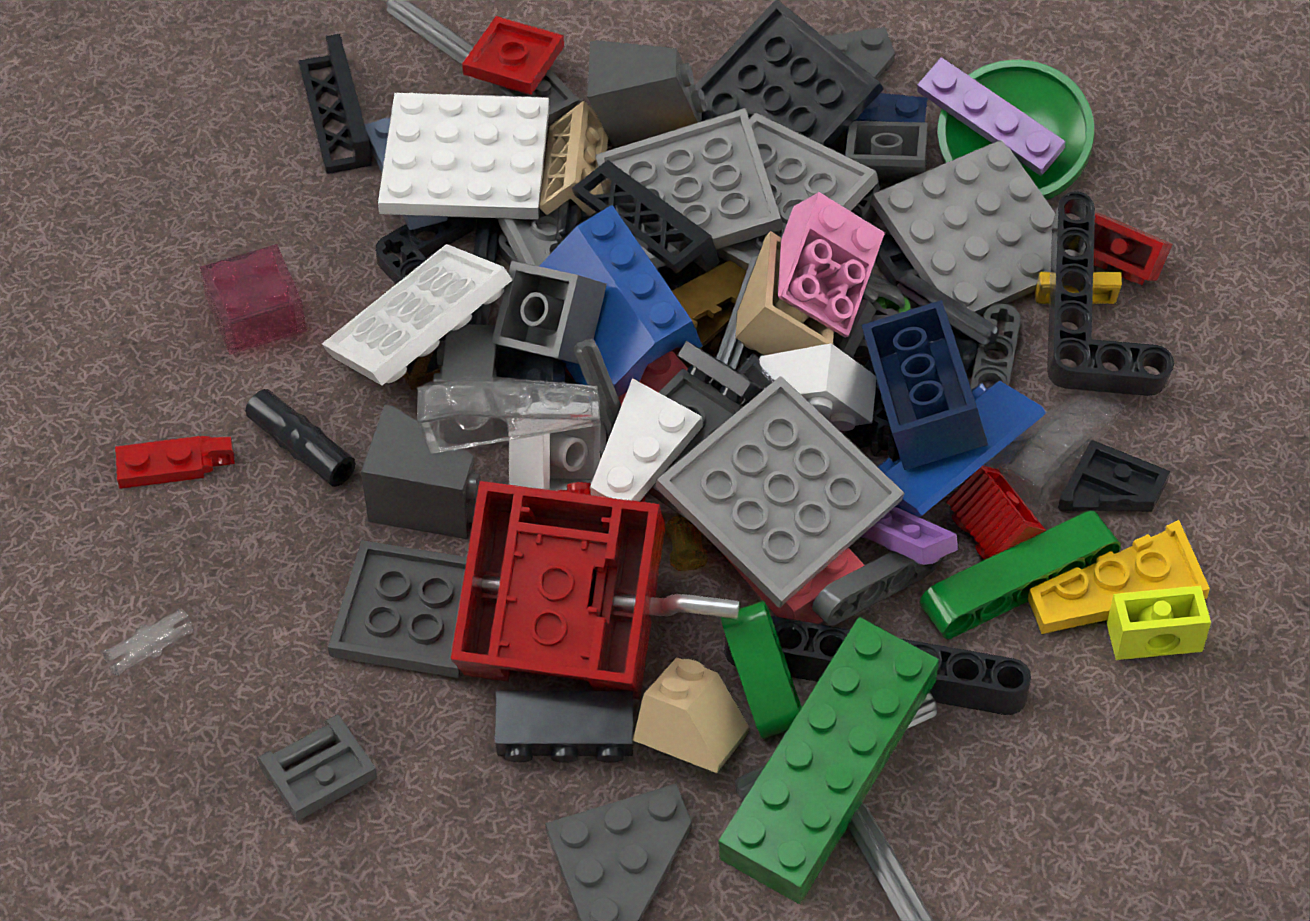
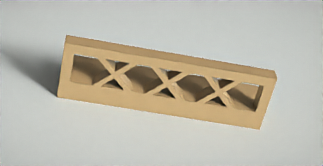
[539,101,608,217]

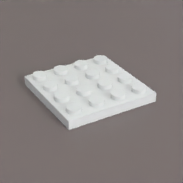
[378,93,549,219]
[322,244,512,385]

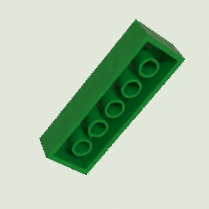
[719,617,939,904]

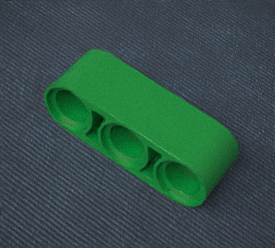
[721,600,802,739]

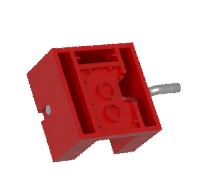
[451,481,739,700]

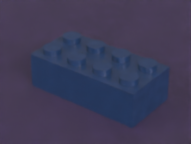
[861,300,988,470]

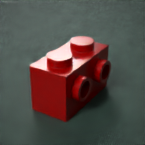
[1093,213,1173,285]

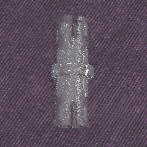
[103,608,194,676]

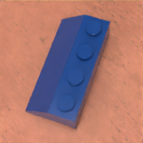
[877,381,1047,517]

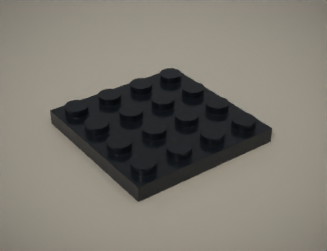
[695,0,884,148]

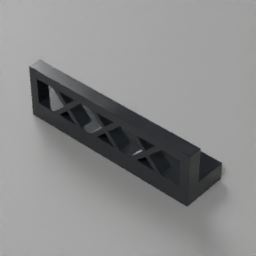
[298,34,372,174]
[572,160,719,273]

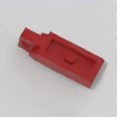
[115,436,235,489]

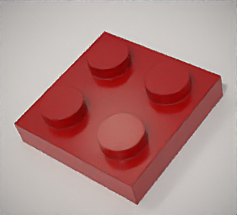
[462,16,565,95]

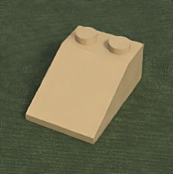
[735,231,834,355]

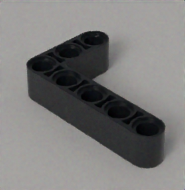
[1047,191,1174,396]

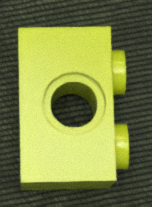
[1107,586,1211,660]

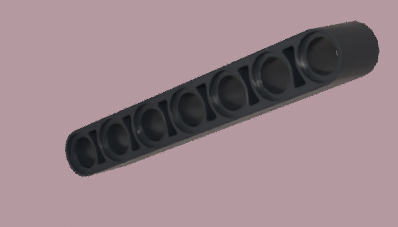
[724,616,1031,715]

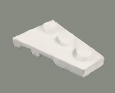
[590,378,703,502]

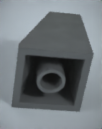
[587,40,706,148]
[361,405,481,539]

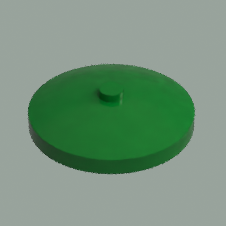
[938,60,1094,201]

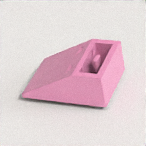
[778,192,885,338]

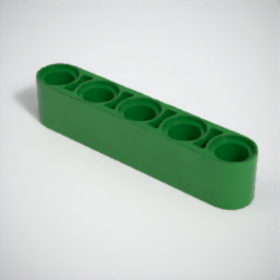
[919,511,1121,639]

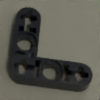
[376,216,476,284]

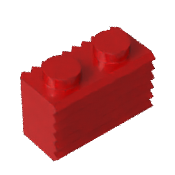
[946,465,1046,560]

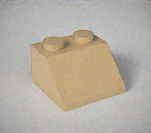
[633,657,749,773]

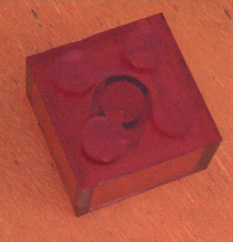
[200,244,307,355]

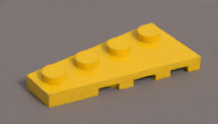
[1028,520,1210,634]

